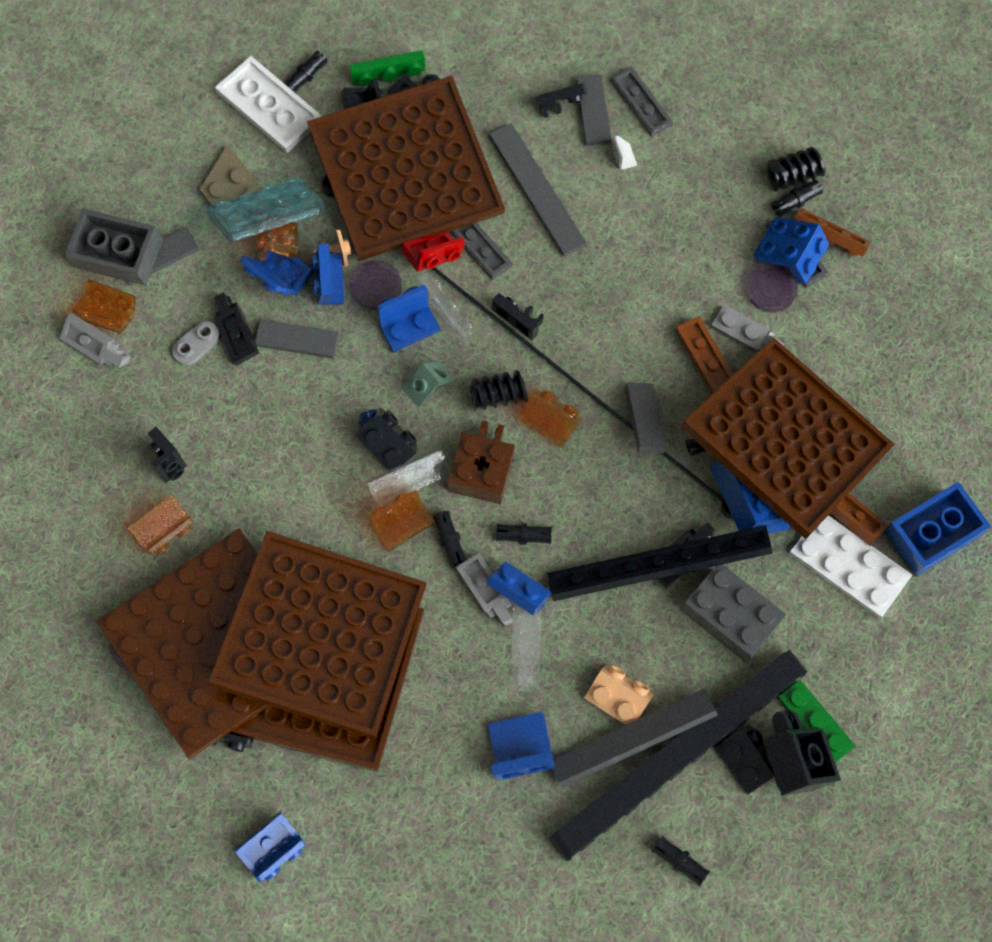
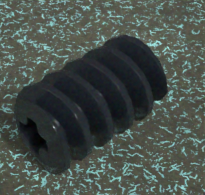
[767,147,826,192]
[470,370,528,412]

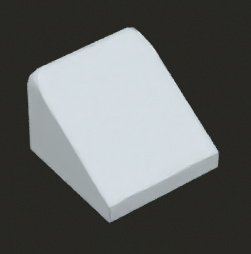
[612,136,637,170]

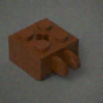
[448,420,515,504]

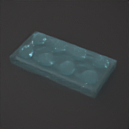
[207,178,325,242]

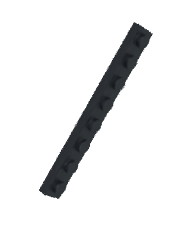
[548,525,773,601]

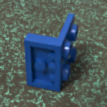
[377,285,440,353]
[488,712,555,781]

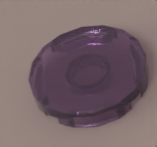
[350,261,402,310]
[745,263,798,313]

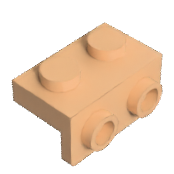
[584,665,654,725]

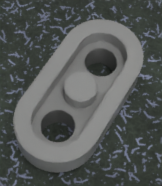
[172,321,220,366]

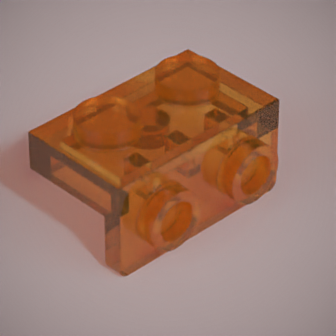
[256,213,298,262]
[72,279,136,334]
[518,389,584,448]
[369,490,434,552]
[127,494,194,555]

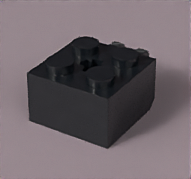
[763,710,841,796]

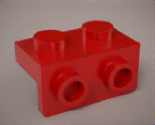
[401,232,465,272]

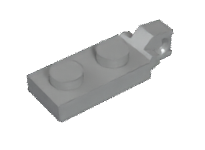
[710,304,784,353]
[60,313,131,368]
[456,552,514,627]

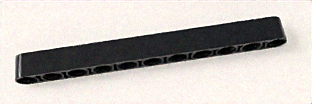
[549,649,808,862]

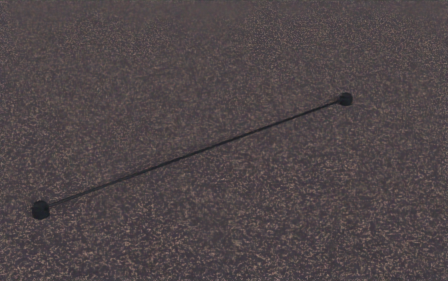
[321,175,733,518]

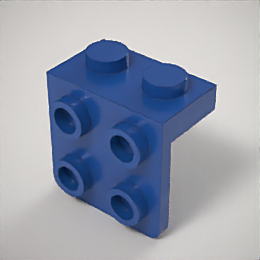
[753,218,829,284]
[240,238,315,295]

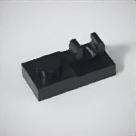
[534,82,587,118]
[492,293,544,341]

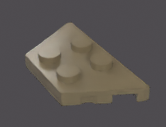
[200,146,286,230]

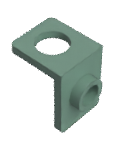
[402,361,454,407]

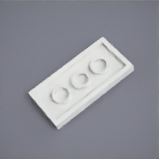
[215,56,321,153]
[789,515,912,619]

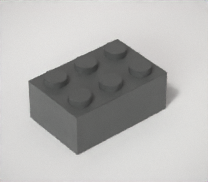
[64,208,164,286]
[681,565,786,663]

